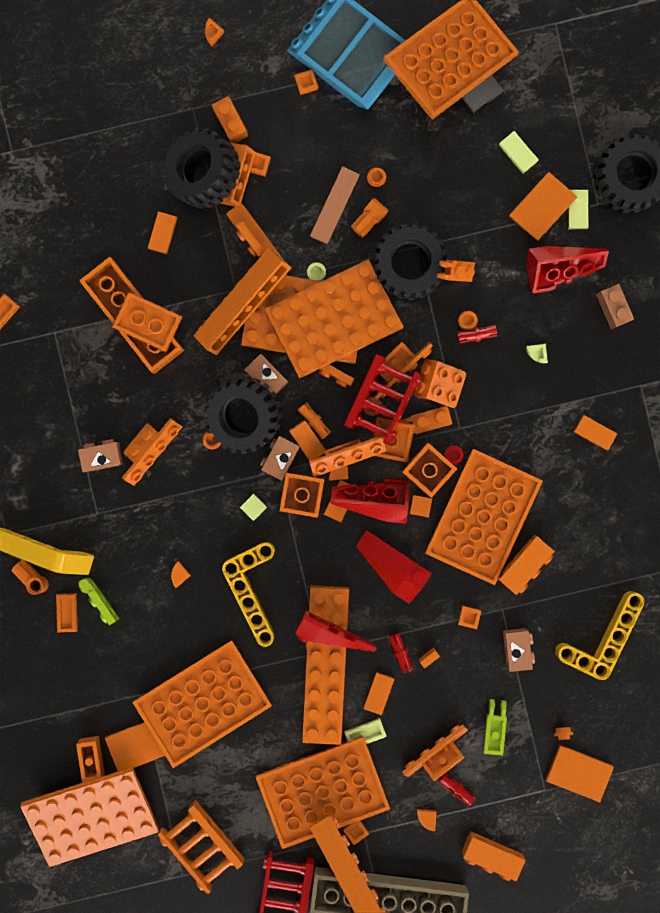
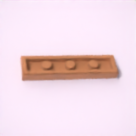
[310,166,360,245]

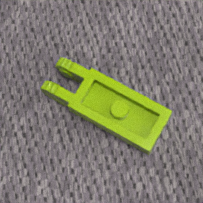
[78,577,119,625]
[483,699,507,756]

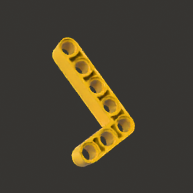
[0,528,94,575]
[222,542,275,647]
[555,591,644,680]

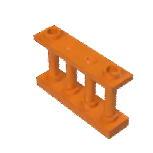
[158,800,244,894]

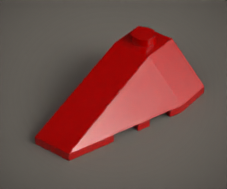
[526,246,609,294]
[331,478,409,524]
[356,530,431,603]
[295,610,376,651]

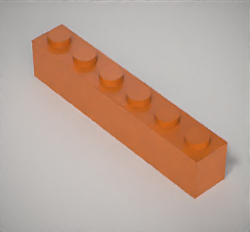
[194,248,292,355]
[310,815,386,913]

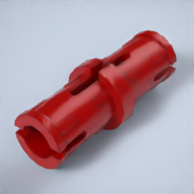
[457,325,497,344]
[388,633,414,673]
[438,773,475,806]

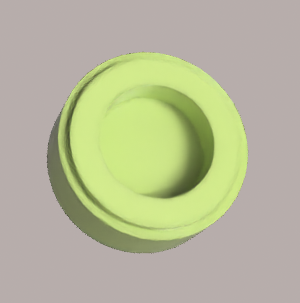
[307,262,326,281]

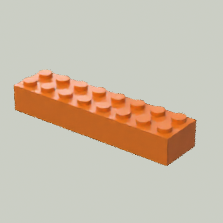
[302,585,349,745]

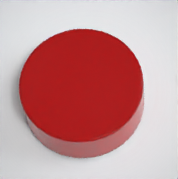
[444,445,464,465]

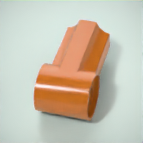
[351,198,389,238]
[11,559,49,595]

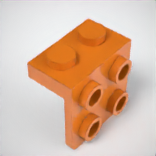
[413,359,466,408]

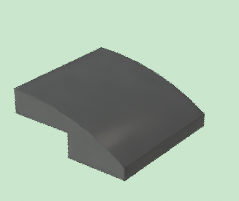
[462,75,504,113]

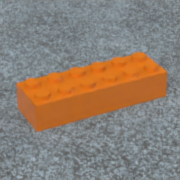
[79,257,185,374]

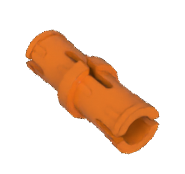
[298,403,331,439]

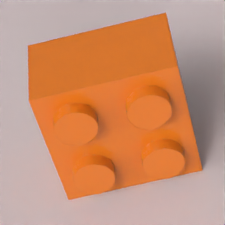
[401,443,457,498]
[280,473,324,518]

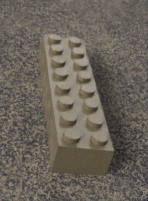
[310,867,469,913]

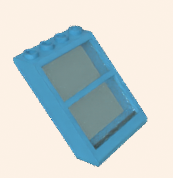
[287,0,406,109]

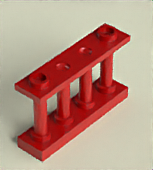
[344,354,422,445]
[260,851,314,913]

